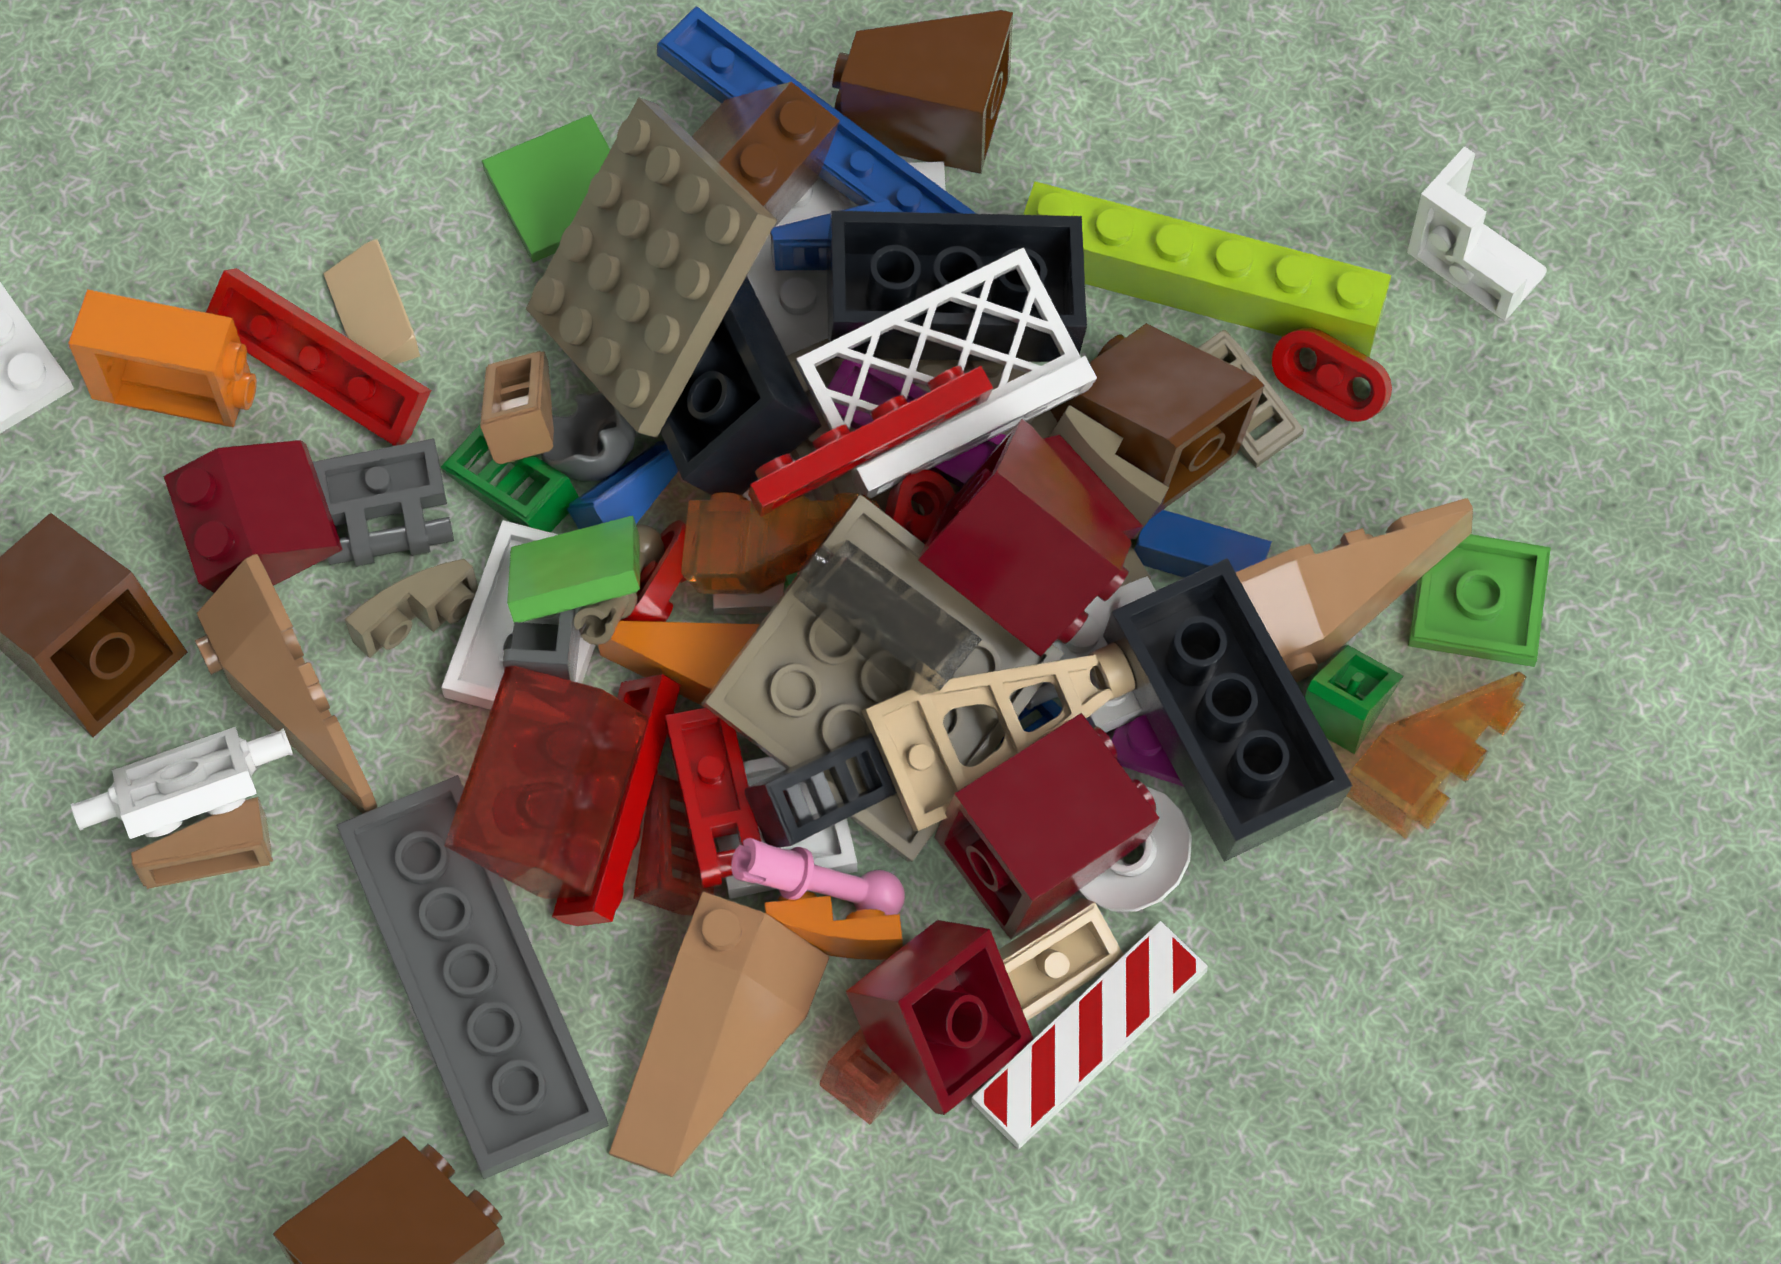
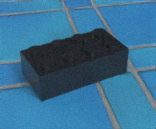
[826,211,1087,362]
[660,275,822,505]
[1103,558,1353,862]

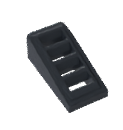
[745,733,897,848]

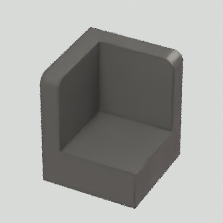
[503,609,580,695]

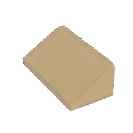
[323,239,420,366]
[999,897,1124,1021]

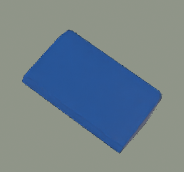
[1135,510,1272,578]

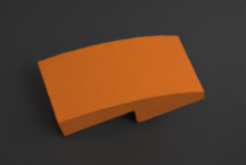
[765,891,903,960]

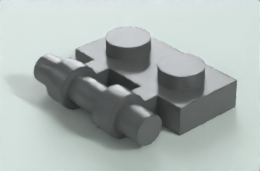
[313,438,454,567]

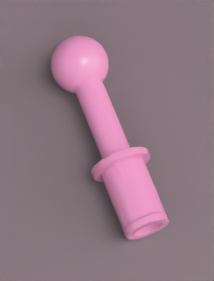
[731,838,905,915]

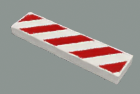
[972,921,1208,1150]

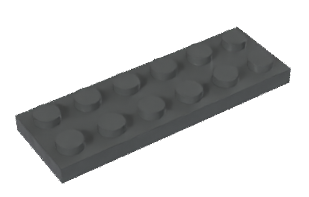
[337,775,609,1179]

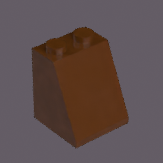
[832,10,1013,174]
[692,82,840,227]
[1050,323,1265,519]
[0,513,188,737]
[273,1136,505,1264]

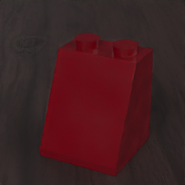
[918,419,1132,657]
[934,713,1160,940]

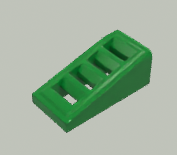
[441,424,579,533]

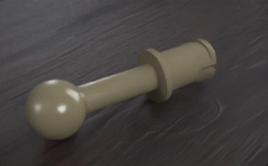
[573,524,665,645]

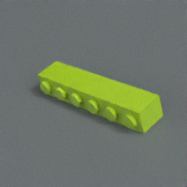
[1023,181,1392,357]

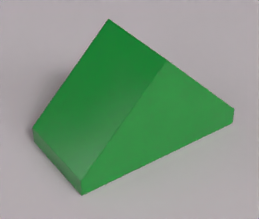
[1305,645,1403,754]

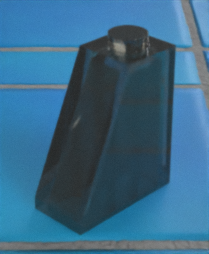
[793,540,982,696]

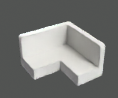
[1407,147,1547,321]

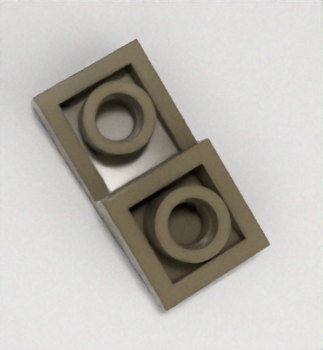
[1048,405,1169,540]
[345,559,478,658]

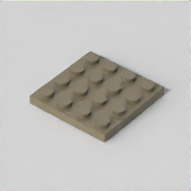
[526,97,777,438]
[701,494,1064,862]

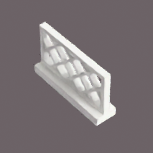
[795,247,1097,500]

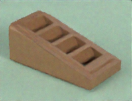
[480,351,554,464]
[131,797,273,889]

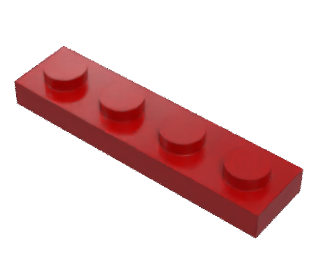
[206,268,432,446]
[748,365,993,517]
[552,674,681,926]

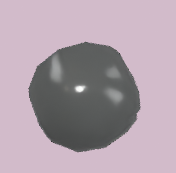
[541,391,636,482]

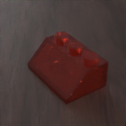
[444,666,649,899]

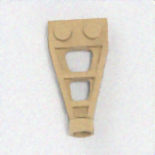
[861,643,1135,831]

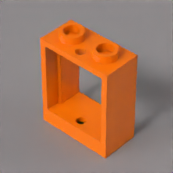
[68,289,257,428]

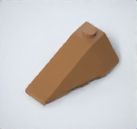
[1236,498,1473,682]
[195,554,378,814]
[609,892,829,1177]

